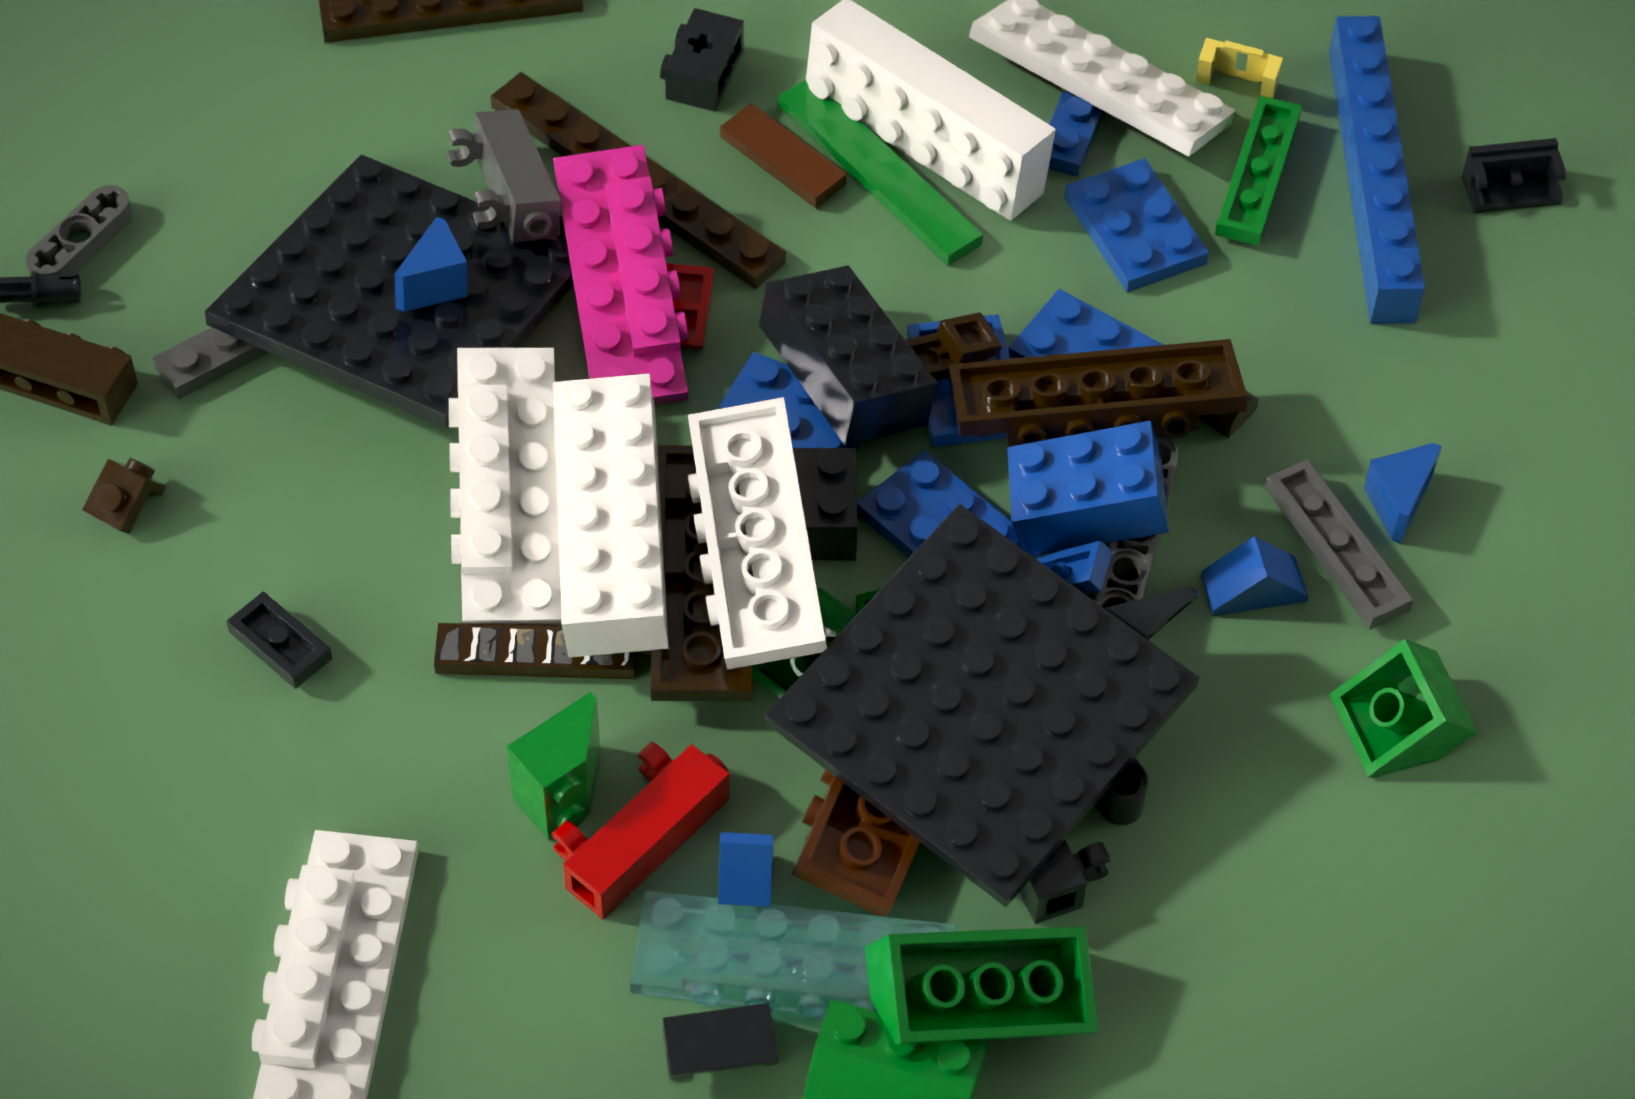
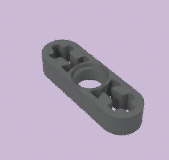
[26,185,132,276]

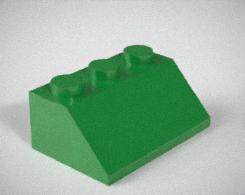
[802,999,987,1099]

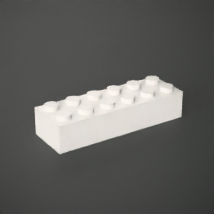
[806,0,1056,221]
[553,373,669,657]

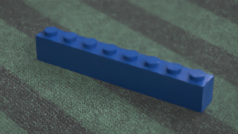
[1329,16,1425,324]

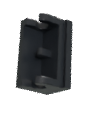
[1462,138,1566,213]
[662,1003,778,1080]

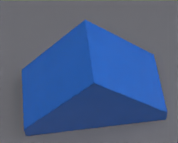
[395,217,468,312]
[1364,443,1442,544]
[1201,536,1308,616]
[718,832,775,907]

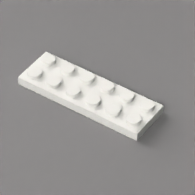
[969,0,1236,157]

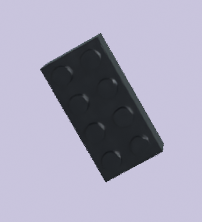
[759,265,938,445]

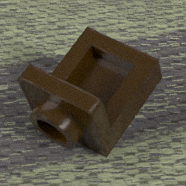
[82,457,166,534]

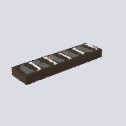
[434,623,636,679]

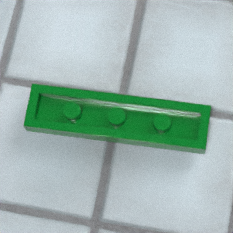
[1215,95,1302,246]

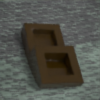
[905,312,1003,381]

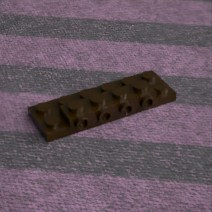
[319,0,583,43]
[949,339,1248,447]
[642,445,752,701]

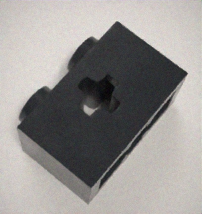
[660,8,744,112]

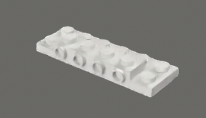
[449,348,562,626]
[688,397,827,670]
[252,830,419,1099]

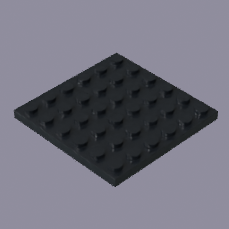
[205,154,574,429]
[765,503,1199,908]

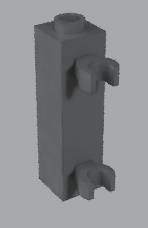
[447,109,561,242]

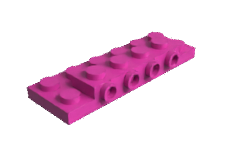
[553,145,688,405]

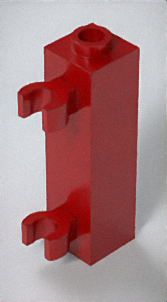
[552,741,730,920]

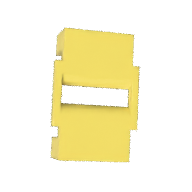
[1197,38,1283,98]

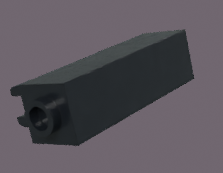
[1020,840,1111,924]

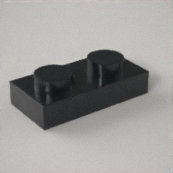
[226,591,332,689]

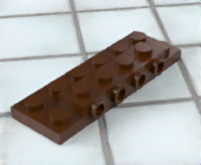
[791,769,920,919]

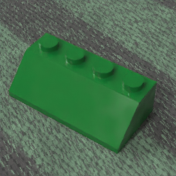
[865,926,1099,1045]

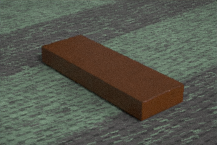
[720,103,847,208]

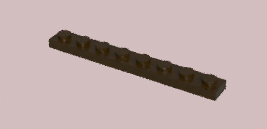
[491,72,786,289]

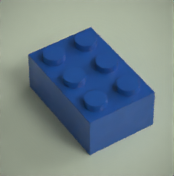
[1007,421,1169,556]

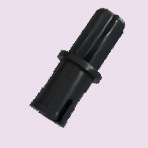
[0,271,81,308]

